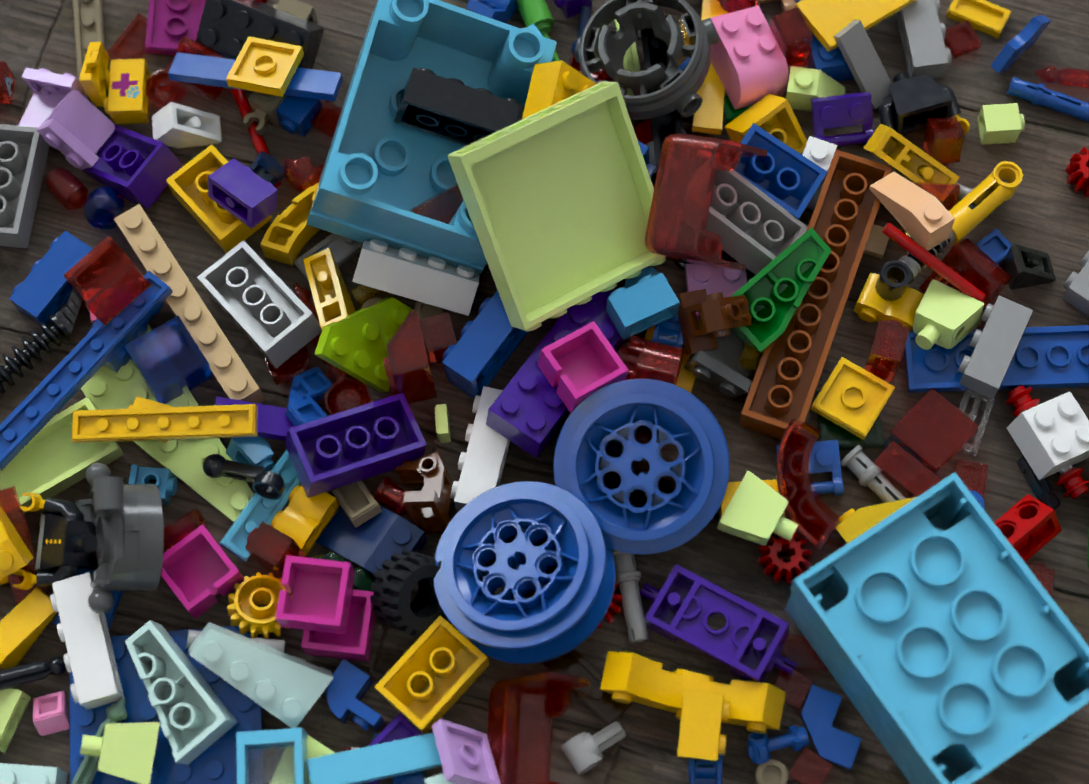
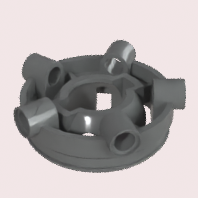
[575,0,720,119]

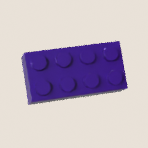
[285,393,427,498]

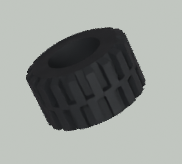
[370,550,448,637]

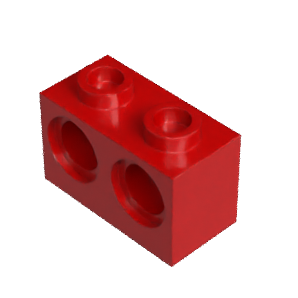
[994,494,1062,562]

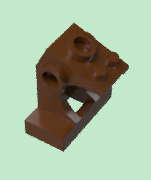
[676,289,752,355]
[395,451,453,534]

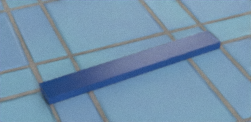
[0,271,173,471]

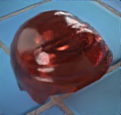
[283,156,325,194]

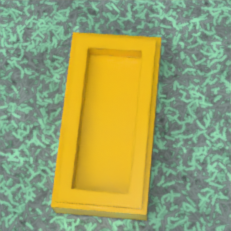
[946,0,1011,39]

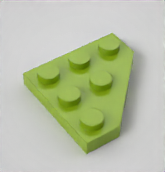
[314,297,414,392]

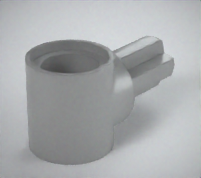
[561,721,626,775]

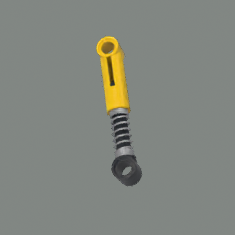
[875,161,1023,301]

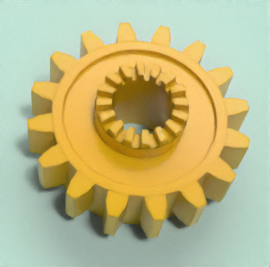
[227,572,293,638]

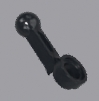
[203,454,285,500]

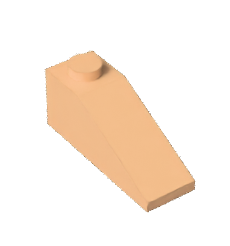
[869,172,955,251]

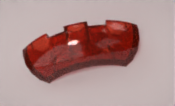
[776,419,839,549]

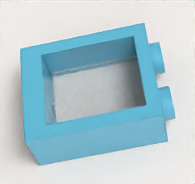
[236,728,308,784]

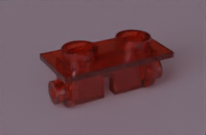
[874,441,942,497]

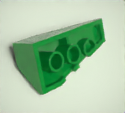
[731,227,832,353]

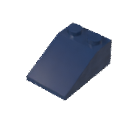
[316,506,427,581]

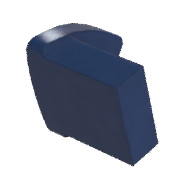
[249,151,286,186]

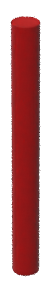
[231,88,282,187]
[882,223,986,301]

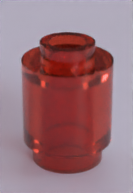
[45,167,88,210]

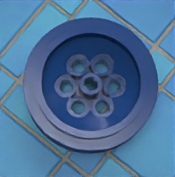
[554,379,730,554]
[433,481,616,664]

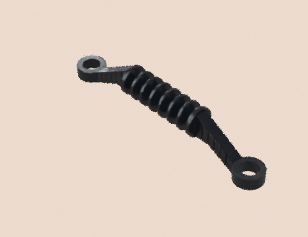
[0,256,109,395]

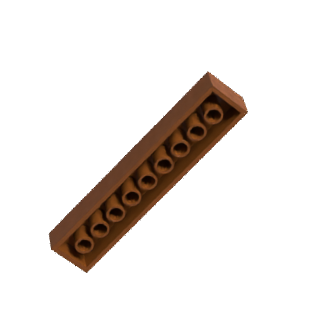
[739,149,893,444]

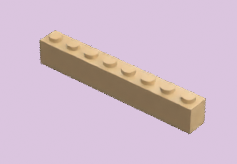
[114,204,265,404]

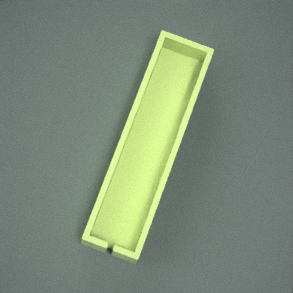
[0,397,124,521]

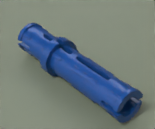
[1006,76,1089,123]

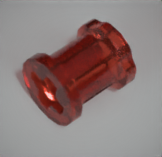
[374,477,413,516]

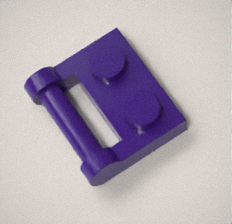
[811,92,874,147]

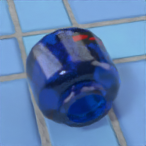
[84,187,125,230]

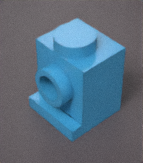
[226,436,275,471]
[128,464,177,505]

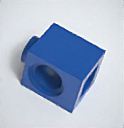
[276,95,323,137]

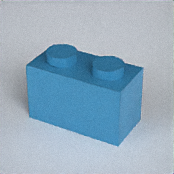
[606,273,680,340]

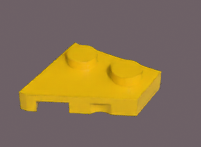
[79,42,109,107]

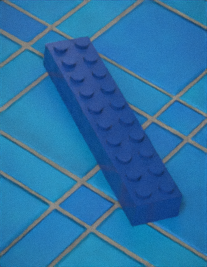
[442,141,649,399]

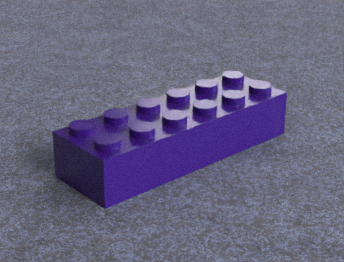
[486,290,626,458]

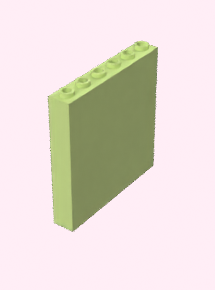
[447,81,675,332]

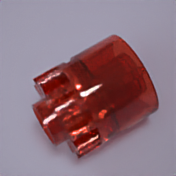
[618,336,684,385]

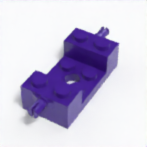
[640,564,798,683]

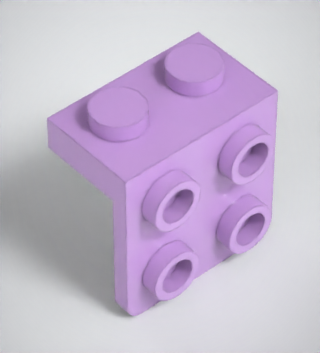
[18,68,89,127]
[37,90,115,170]

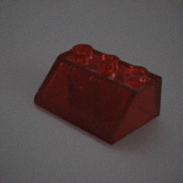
[383,310,437,404]

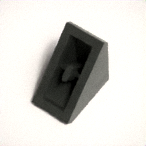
[1002,244,1056,290]

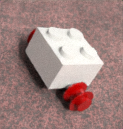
[1005,385,1089,500]

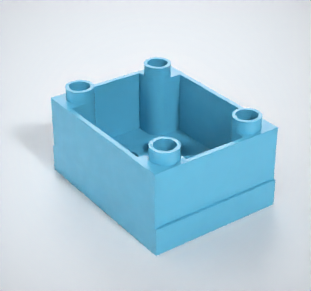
[306,0,557,275]
[785,472,1089,784]

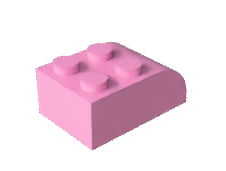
[710,5,789,110]

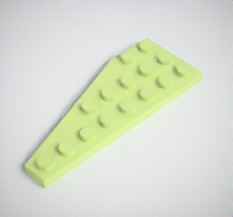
[81,324,254,523]

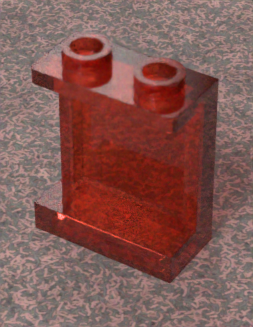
[63,236,151,325]

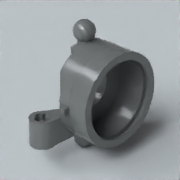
[75,462,164,614]

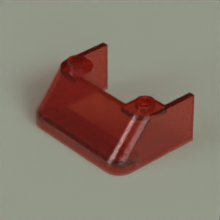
[645,134,767,271]
[487,672,590,784]

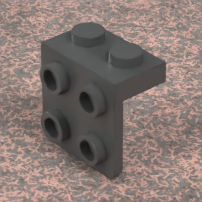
[684,329,759,399]

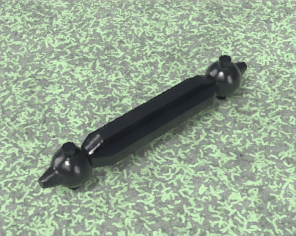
[0,656,67,690]

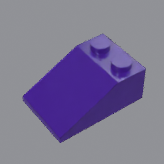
[82,124,183,209]

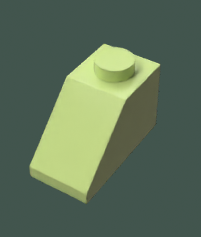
[785,66,845,112]

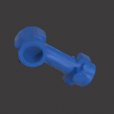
[746,725,809,764]

